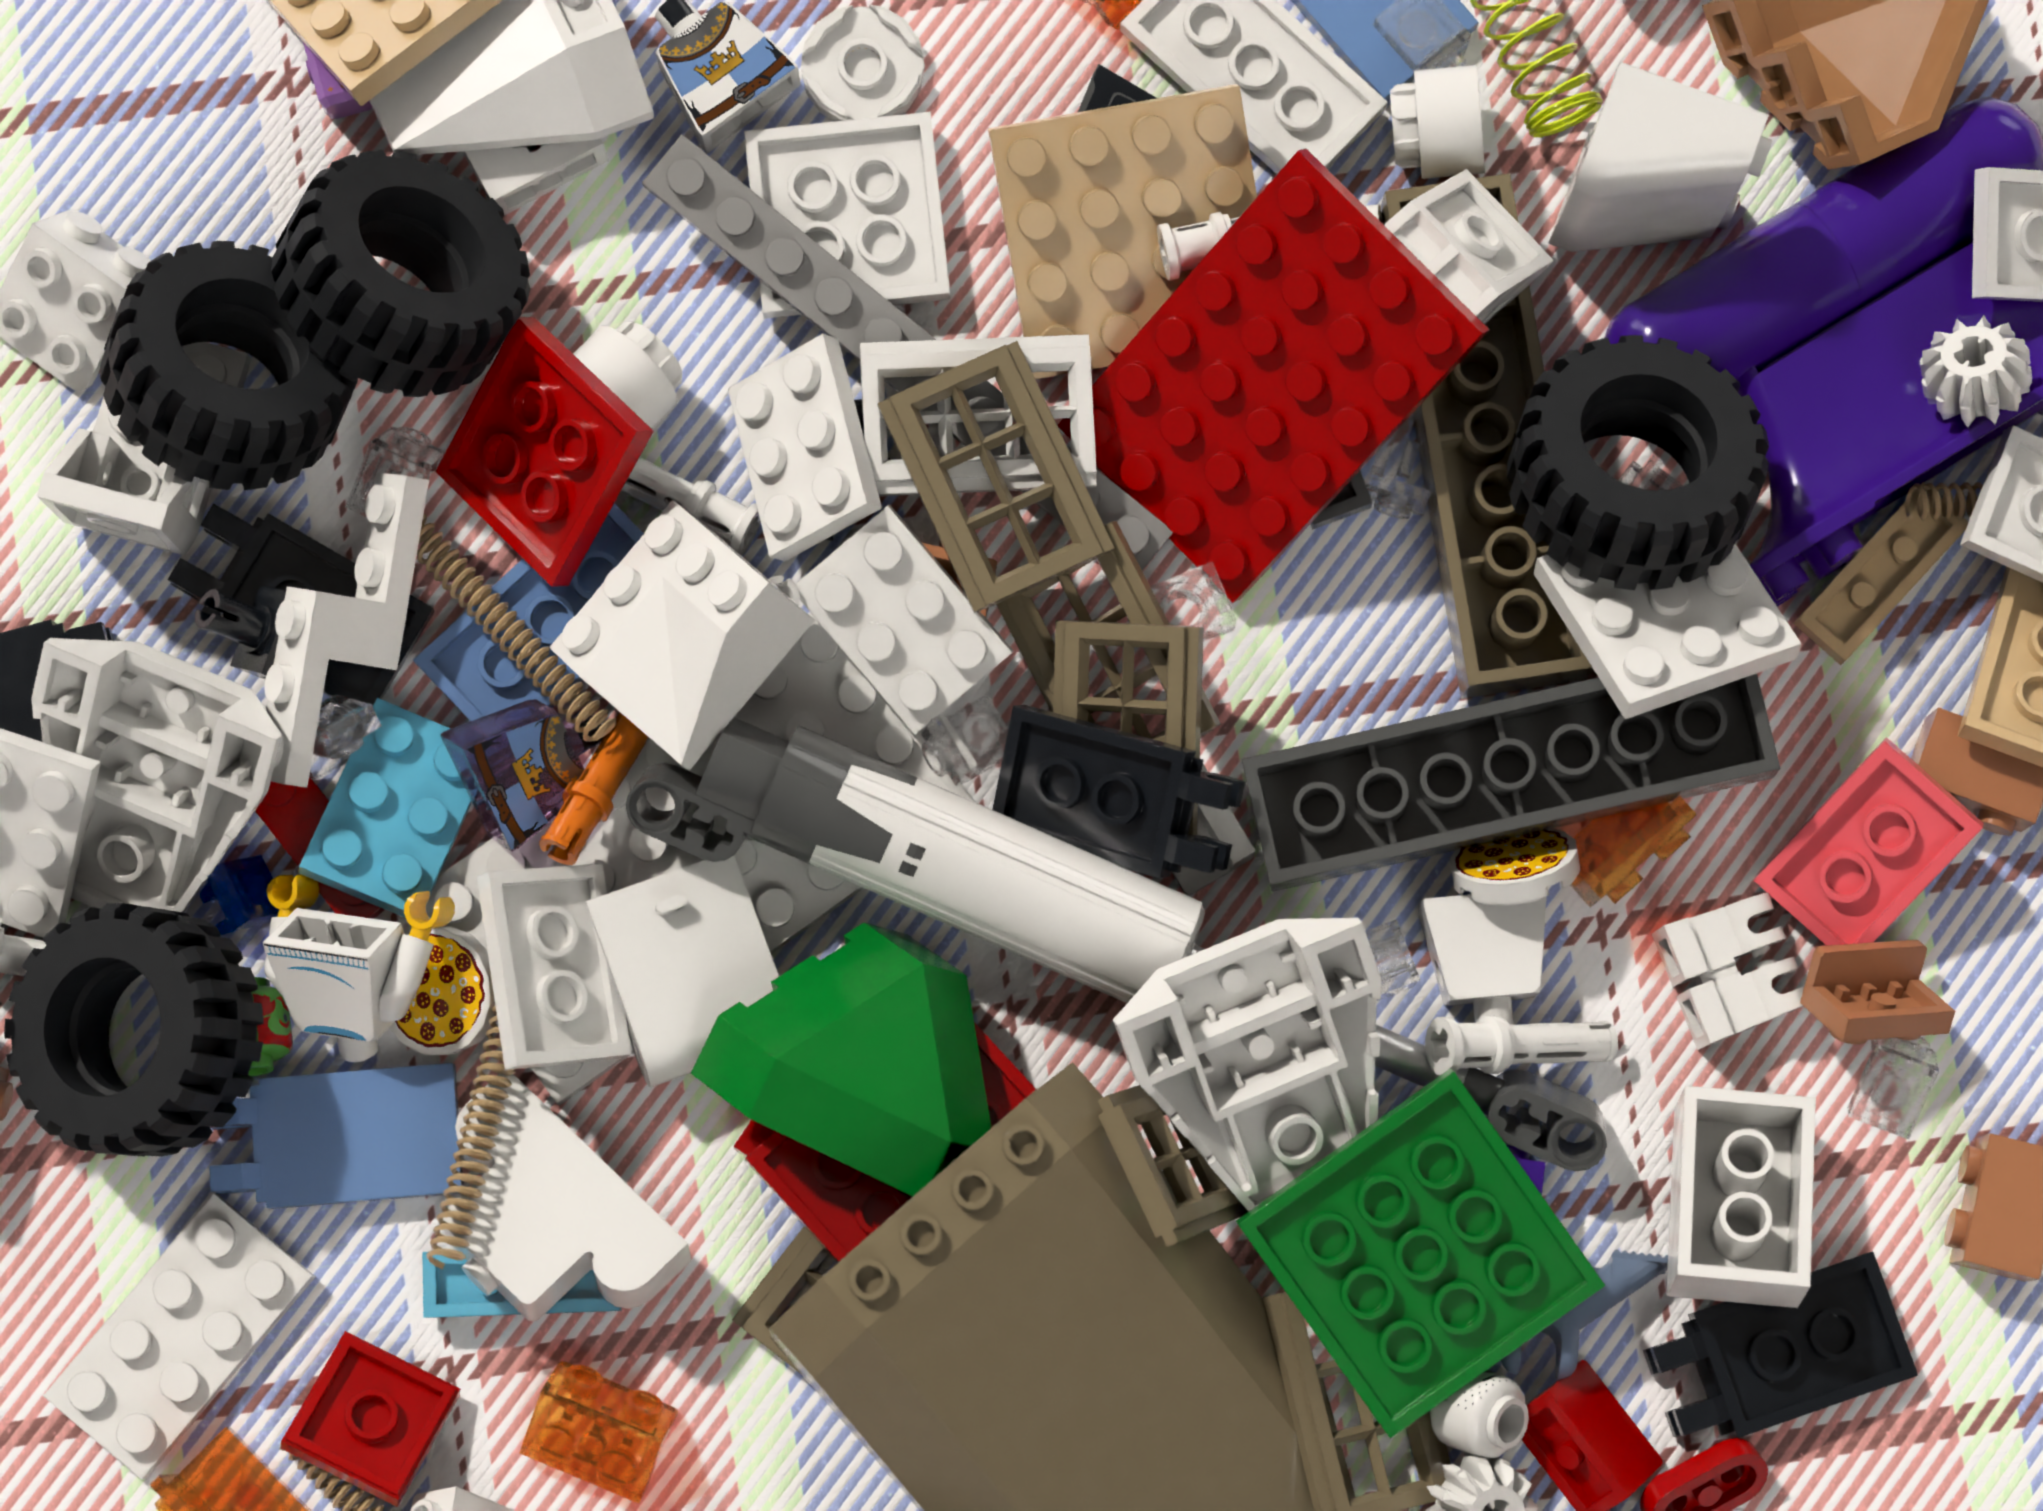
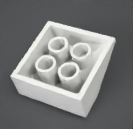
[549,499,815,771]

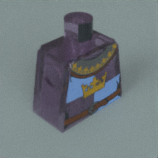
[440,699,604,852]

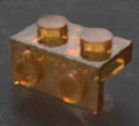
[1570,795,1697,908]
[519,1361,678,1504]

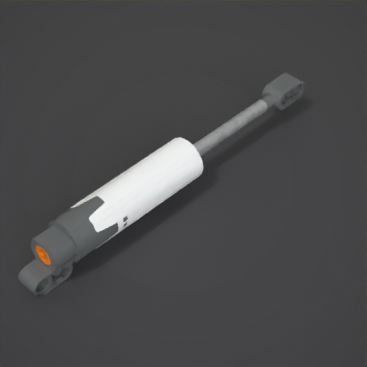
[626,717,1607,1171]

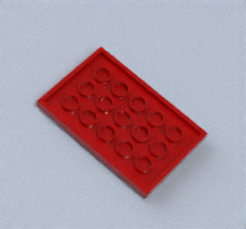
[1057,148,1490,603]

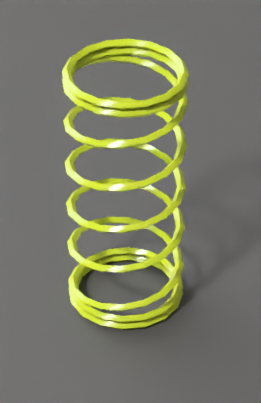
[1470,0,1603,138]

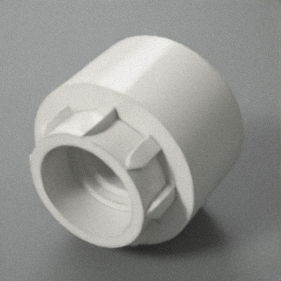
[1390,65,1485,179]
[573,322,682,429]

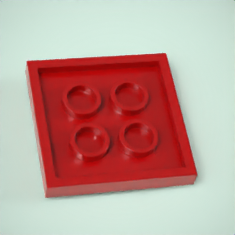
[435,317,654,587]

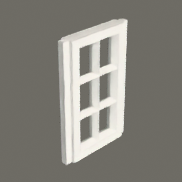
[860,334,1097,496]

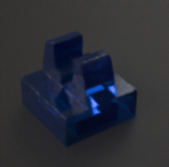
[200,855,279,935]

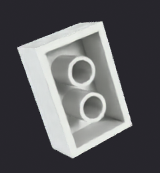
[1667,1086,1816,1308]

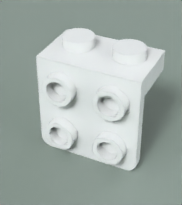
[0,209,151,391]

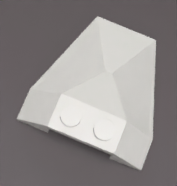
[31,638,282,913]
[1113,918,1381,1211]

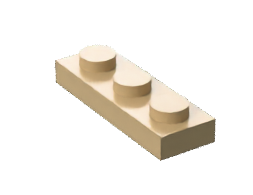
[1794,482,1968,665]

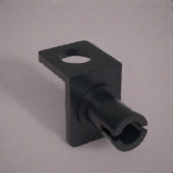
[195,586,286,680]

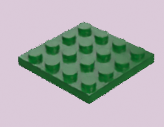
[1236,1068,1605,1438]

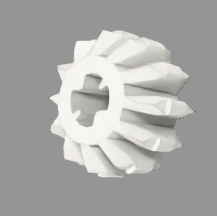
[1920,315,2032,427]
[1425,1453,1539,1511]

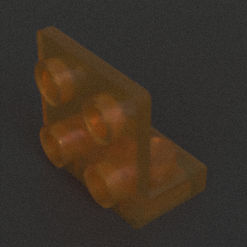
[150,1427,312,1511]

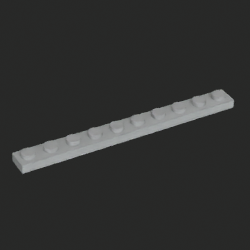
[642,134,1173,571]

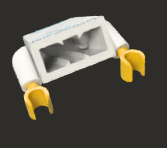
[263,874,455,1062]

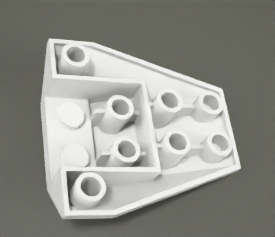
[369,0,654,155]

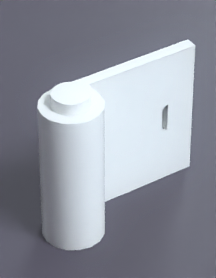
[586,855,779,1088]

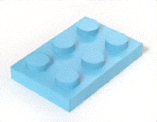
[299,698,495,918]

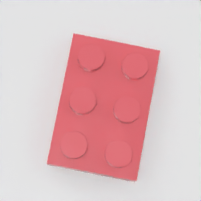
[1753,737,1984,946]

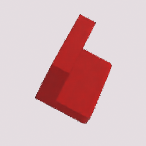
[1521,1360,1663,1511]

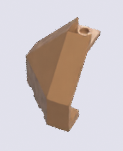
[1702,0,1989,170]

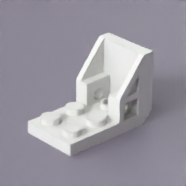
[1384,169,1554,324]
[36,342,252,556]

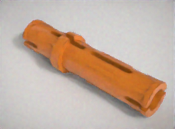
[539,712,649,865]

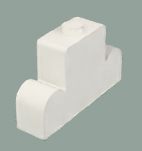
[443,1074,691,1321]

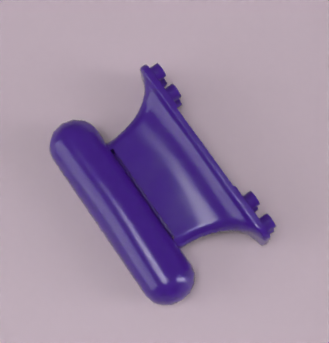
[1604,97,2043,607]

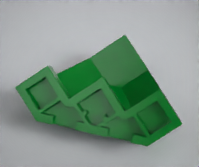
[691,922,991,1197]

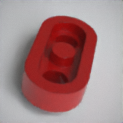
[1640,1438,1768,1511]

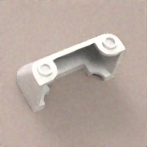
[1548,62,1772,252]

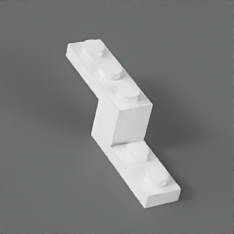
[264,472,429,787]

